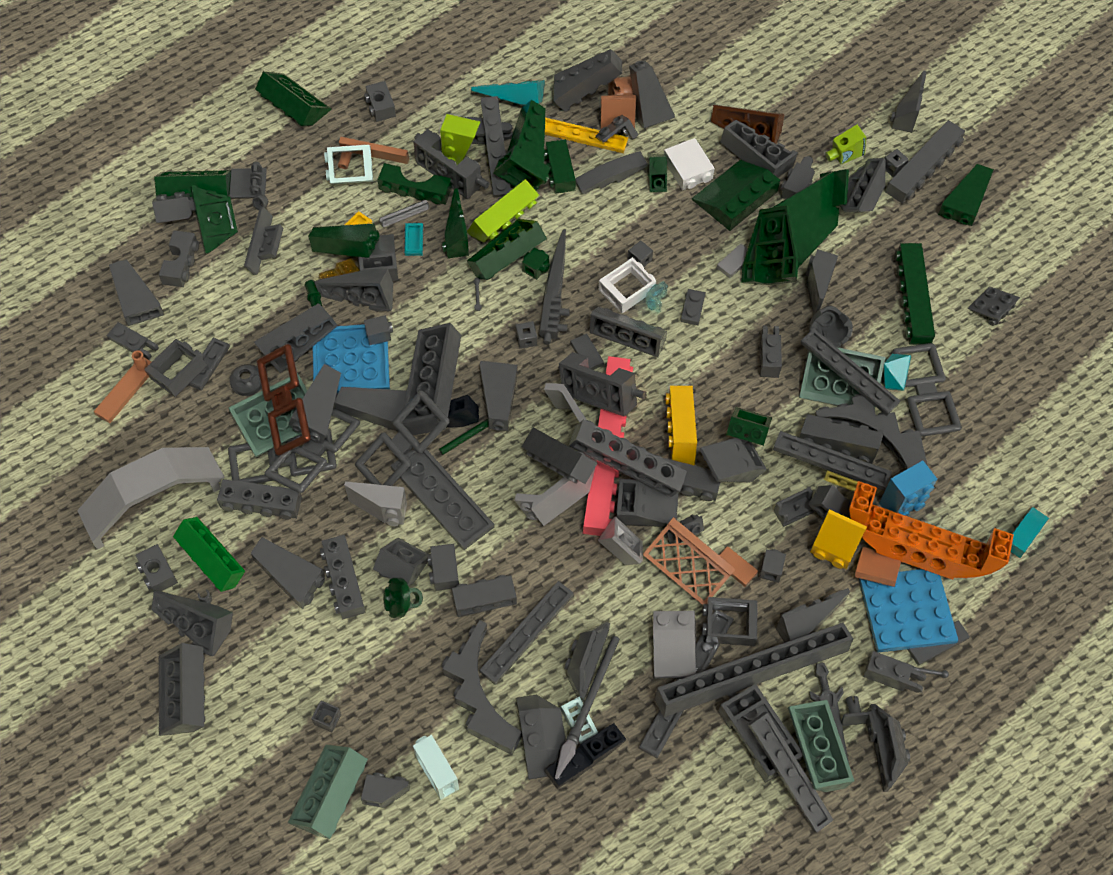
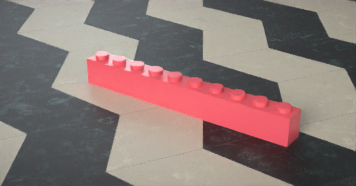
[583,356,633,536]

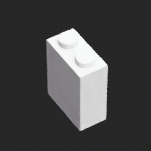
[664,138,715,190]

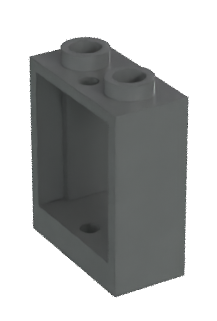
[144,339,207,397]
[702,597,758,646]

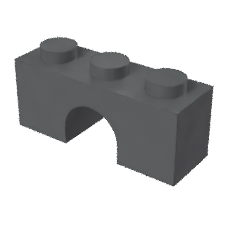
[159,230,199,288]

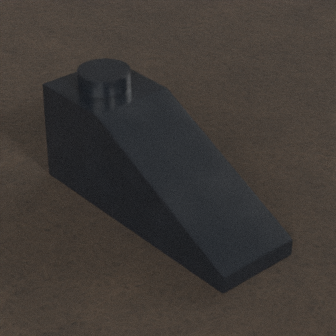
[446,394,479,428]

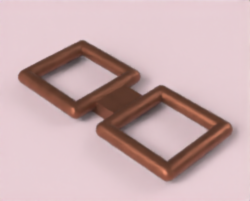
[257,344,311,456]

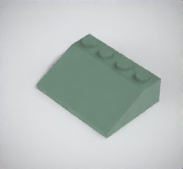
[799,348,886,409]
[229,373,308,457]

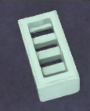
[559,697,598,744]

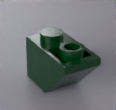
[647,154,667,192]

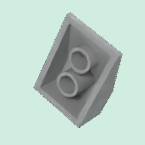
[344,481,407,526]
[653,611,696,678]

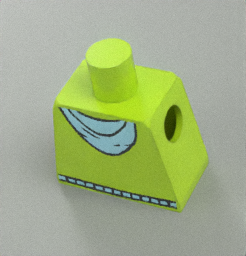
[825,124,866,164]

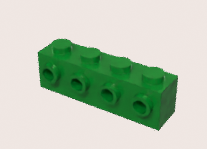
[173,517,245,592]

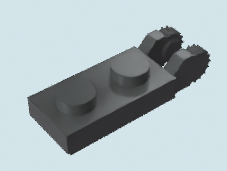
[106,322,159,360]

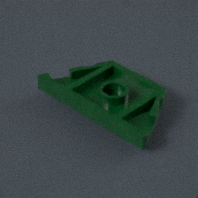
[190,185,238,255]

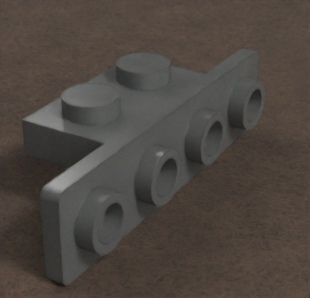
[244,207,284,275]

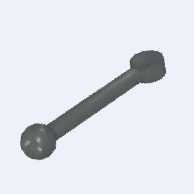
[473,278,482,311]
[912,666,949,678]

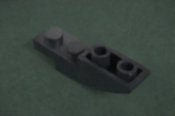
[545,723,627,789]

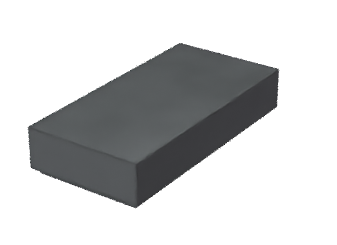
[570,334,604,370]

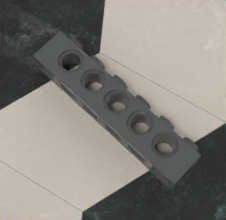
[569,419,687,497]

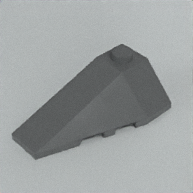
[776,588,850,643]

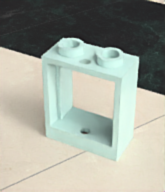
[324,145,373,184]
[413,735,459,800]

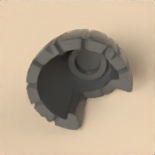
[809,305,853,347]

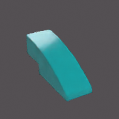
[1011,507,1049,558]

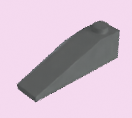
[890,71,927,133]
[315,269,393,311]
[151,590,233,656]

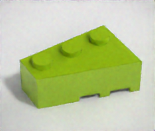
[440,114,480,165]

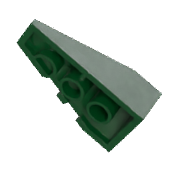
[442,188,469,259]

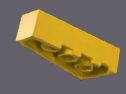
[665,386,697,465]

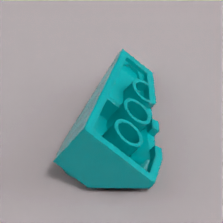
[471,80,545,105]

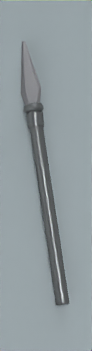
[555,636,620,779]

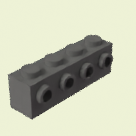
[217,479,302,520]
[320,534,366,620]

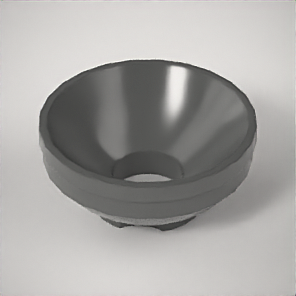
[230,364,262,396]

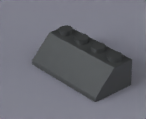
[590,307,667,358]
[159,643,205,736]

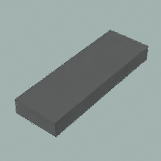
[188,337,230,391]
[907,620,970,666]

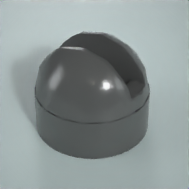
[252,195,269,210]

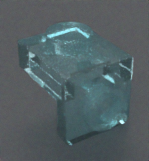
[646,281,668,314]

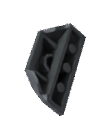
[840,158,885,212]
[564,622,610,704]
[516,694,566,780]
[867,704,910,792]

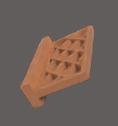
[643,517,736,605]

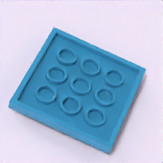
[313,324,390,393]
[859,569,958,653]

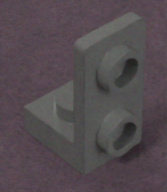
[596,115,639,142]

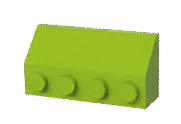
[467,179,540,242]

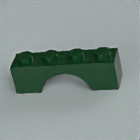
[377,163,452,205]

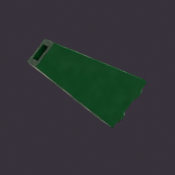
[938,164,994,226]
[308,223,380,258]

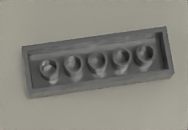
[402,323,462,435]

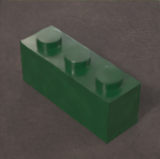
[544,139,576,194]

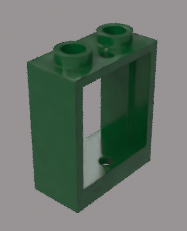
[493,145,550,191]
[726,407,772,446]

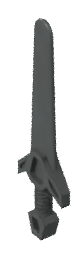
[809,663,849,763]

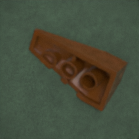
[711,105,784,144]

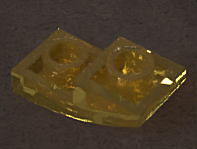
[318,258,360,280]

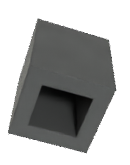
[364,315,393,345]
[759,549,786,583]

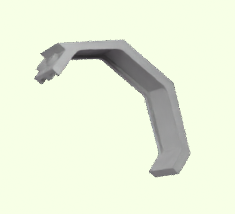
[515,383,597,526]
[77,447,225,550]

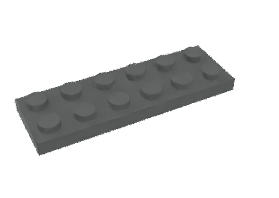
[391,449,495,550]

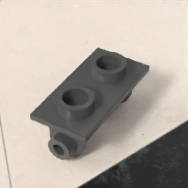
[664,514,704,547]

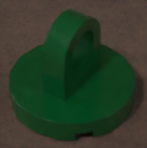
[383,578,423,618]

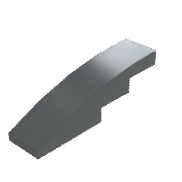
[575,151,648,194]

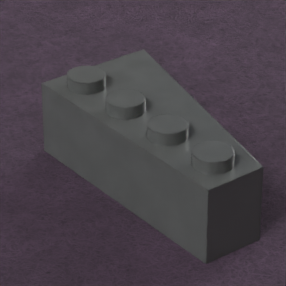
[720,120,798,177]

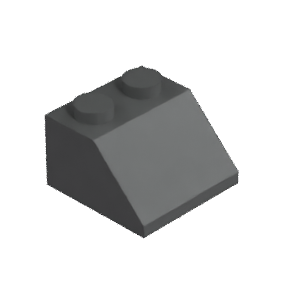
[373,538,428,586]

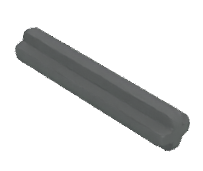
[379,200,429,227]

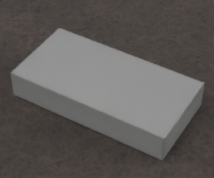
[717,244,747,278]

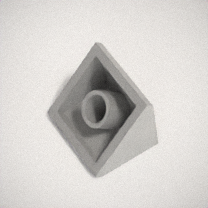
[598,517,643,565]

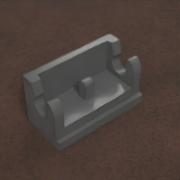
[774,487,815,527]

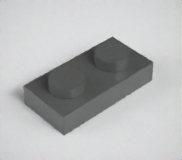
[681,289,706,326]

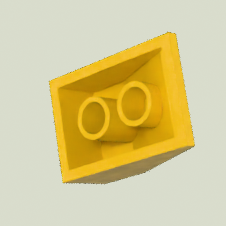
[810,509,867,570]

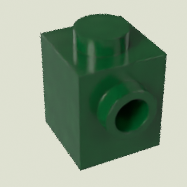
[522,247,550,280]

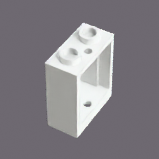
[598,257,656,314]

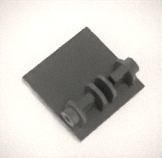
[230,162,267,198]
[968,286,1020,326]

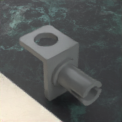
[841,696,877,742]

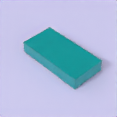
[405,223,423,256]

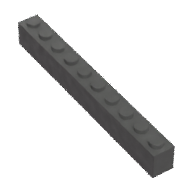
[655,622,853,717]

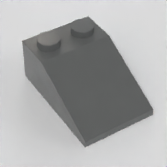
[805,249,838,315]

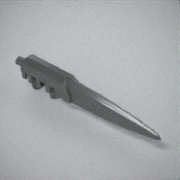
[539,229,570,345]

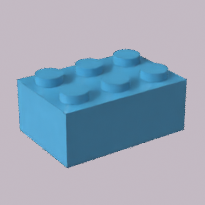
[879,461,937,516]

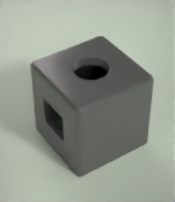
[884,149,909,178]
[627,240,653,267]
[515,321,537,349]
[311,700,341,732]

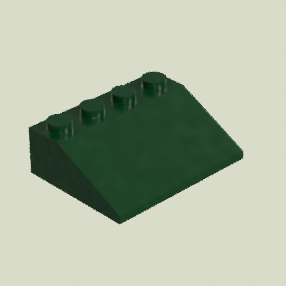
[692,160,780,231]

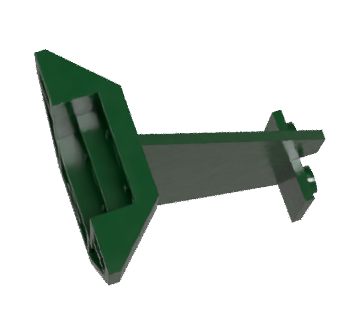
[741,169,849,285]

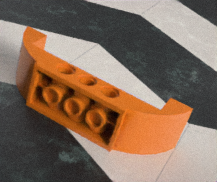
[849,481,1014,580]

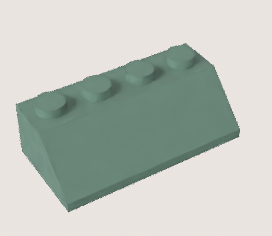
[788,700,854,792]
[288,745,368,839]

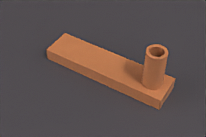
[338,137,410,169]
[94,350,151,423]

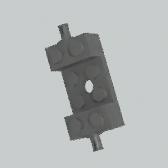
[413,129,490,199]
[558,352,647,416]
[718,684,803,783]

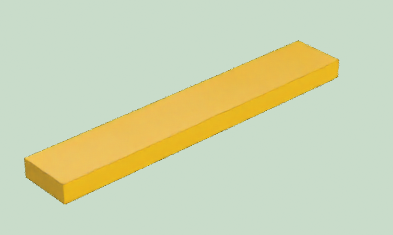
[545,117,628,154]

